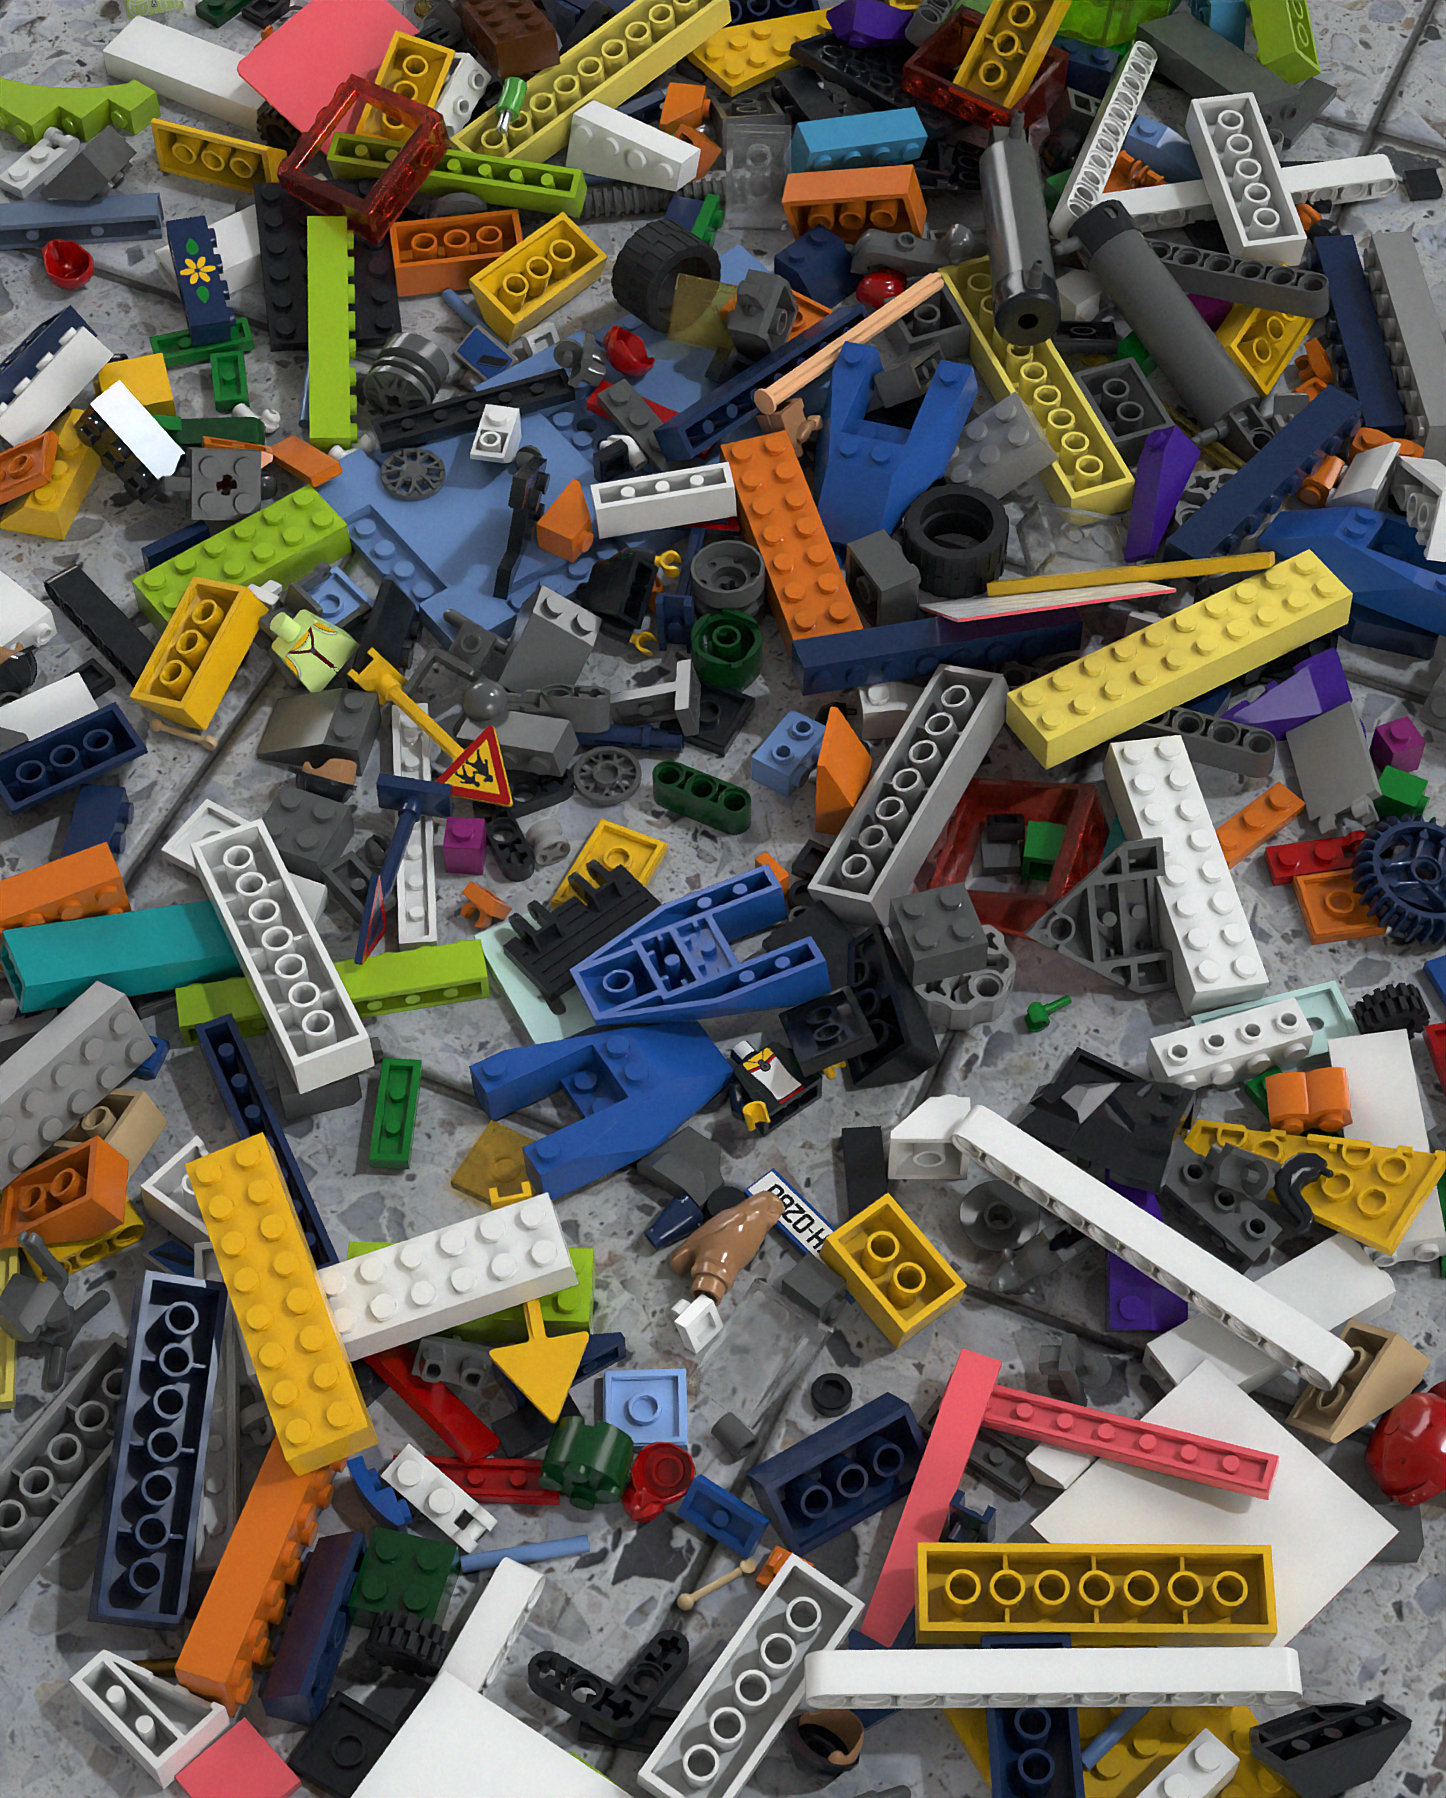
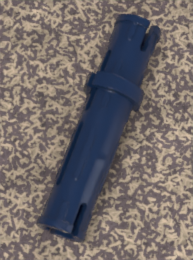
[575,724,685,753]

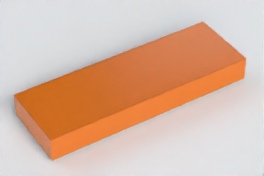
[271,435,343,488]

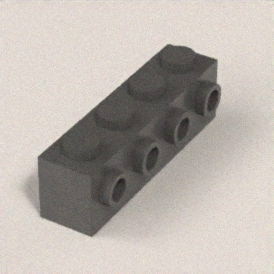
[1154,1134,1283,1275]

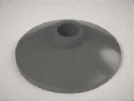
[959,1180,1040,1253]

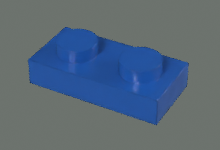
[677,1474,771,1559]

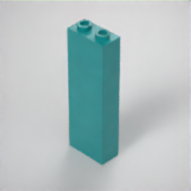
[0,900,243,1013]

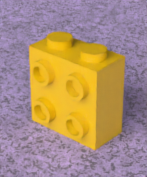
[92,353,177,417]

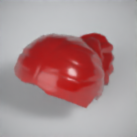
[42,239,94,290]
[856,266,908,310]
[602,325,655,377]
[620,1442,696,1523]

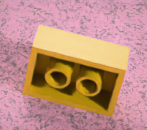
[819,1193,967,1349]

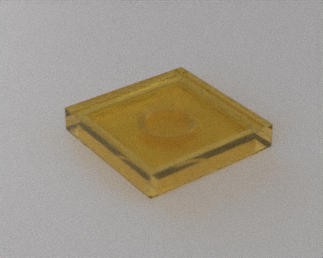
[667,273,738,351]
[450,1120,538,1206]

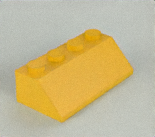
[354,30,455,144]
[150,118,290,194]
[468,212,608,345]
[1215,263,1317,398]
[0,408,102,541]
[129,576,269,731]

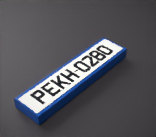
[744,1168,856,1305]

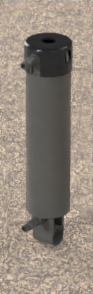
[979,110,1061,346]
[1052,199,1275,467]

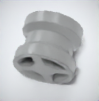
[526,819,571,866]

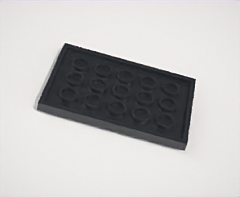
[789,30,995,140]
[253,178,402,352]

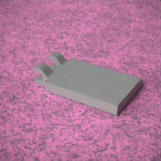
[1286,701,1382,838]

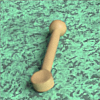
[149,718,218,751]
[677,1557,757,1611]

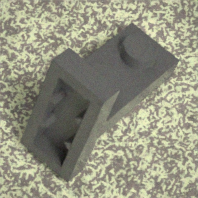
[610,659,701,737]

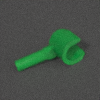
[1024,995,1072,1033]

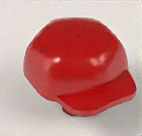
[1364,1381,1446,1507]

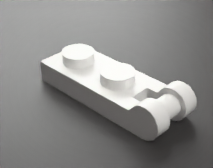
[0,127,80,199]
[381,1443,499,1554]

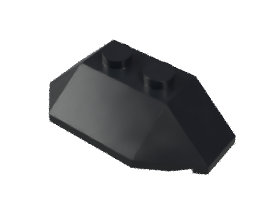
[346,573,423,692]
[1249,1699,1412,1798]

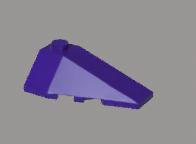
[826,0,963,48]
[1124,425,1201,564]
[1218,647,1353,742]
[1105,1168,1188,1334]

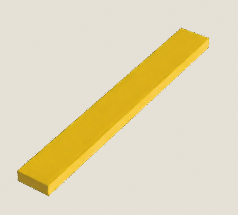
[987,551,1276,597]

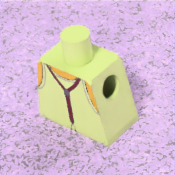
[270,609,361,693]

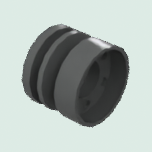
[362,332,449,416]
[690,540,767,625]

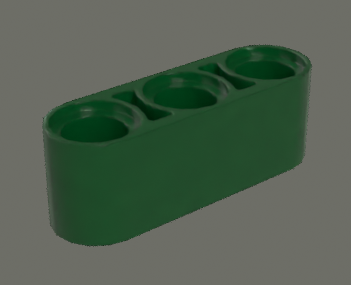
[170,417,266,454]
[652,760,751,835]

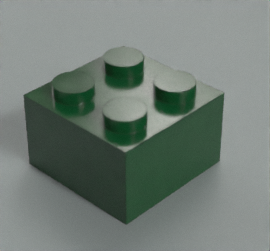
[347,1526,461,1630]

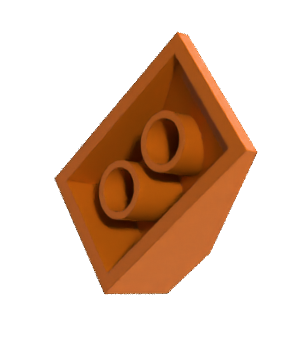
[815,707,874,836]
[0,1135,129,1249]

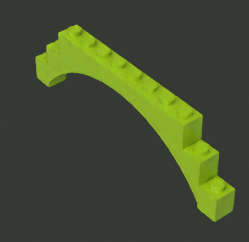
[0,77,161,147]

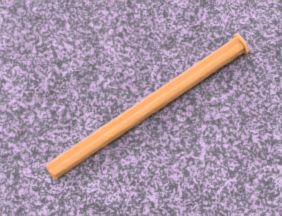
[754,272,944,415]

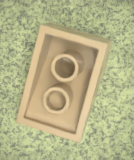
[41,1088,168,1182]
[1284,1319,1431,1444]

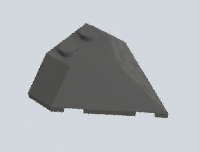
[1023,837,1175,994]

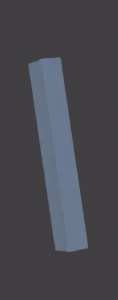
[0,192,164,250]

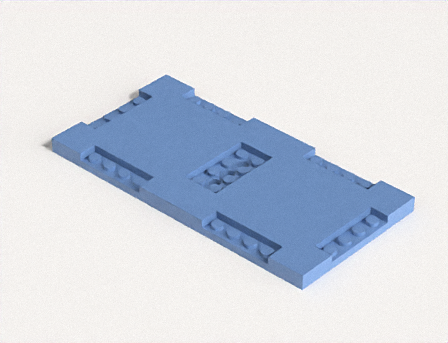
[304,245,884,652]

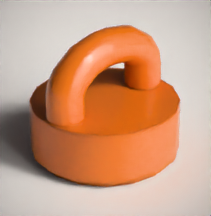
[1296,203,1322,238]

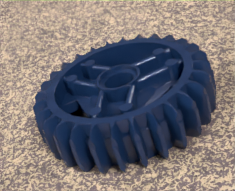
[1350,813,1446,946]

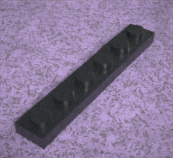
[370,368,576,453]

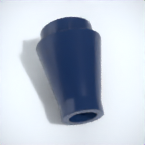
[643,1194,705,1251]

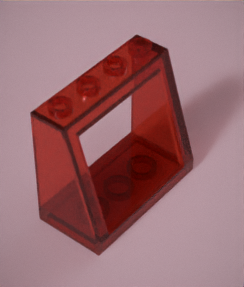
[901,4,1070,131]
[276,74,451,246]
[927,778,1110,943]

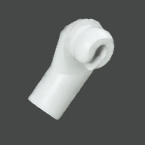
[232,403,280,433]
[327,434,377,460]
[600,435,648,471]

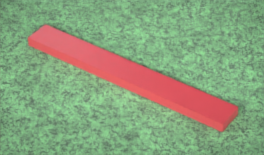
[860,1348,1002,1647]
[938,1373,1279,1500]

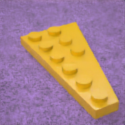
[686,7,834,97]
[1184,1119,1446,1257]

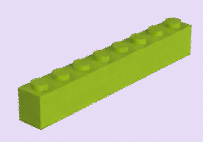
[326,131,587,218]
[307,216,357,454]
[175,939,490,1047]

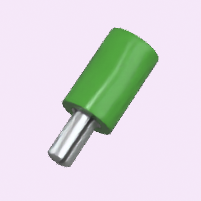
[495,77,527,134]

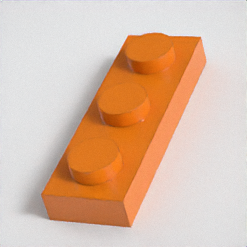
[1215,782,1306,870]

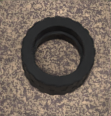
[611,219,721,334]
[902,484,1009,599]

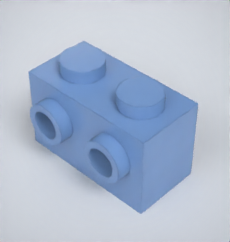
[752,709,826,798]

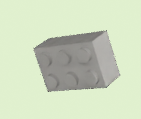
[943,392,1058,500]

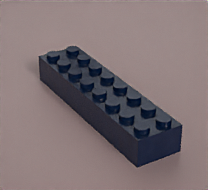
[87,1270,228,1632]

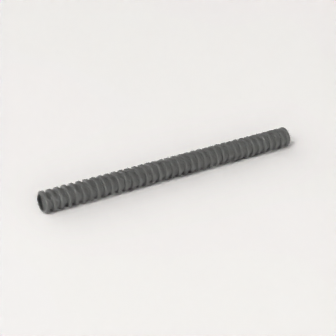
[486,171,787,225]

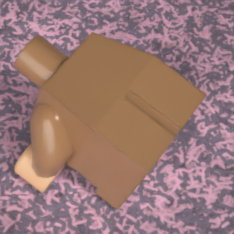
[756,398,823,458]

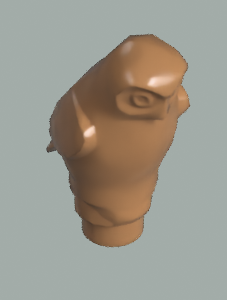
[669,1190,785,1306]

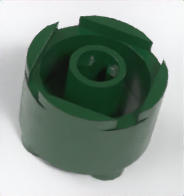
[691,609,762,693]
[538,1416,635,1511]

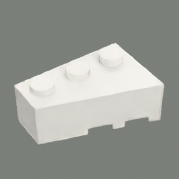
[69,1649,232,1789]

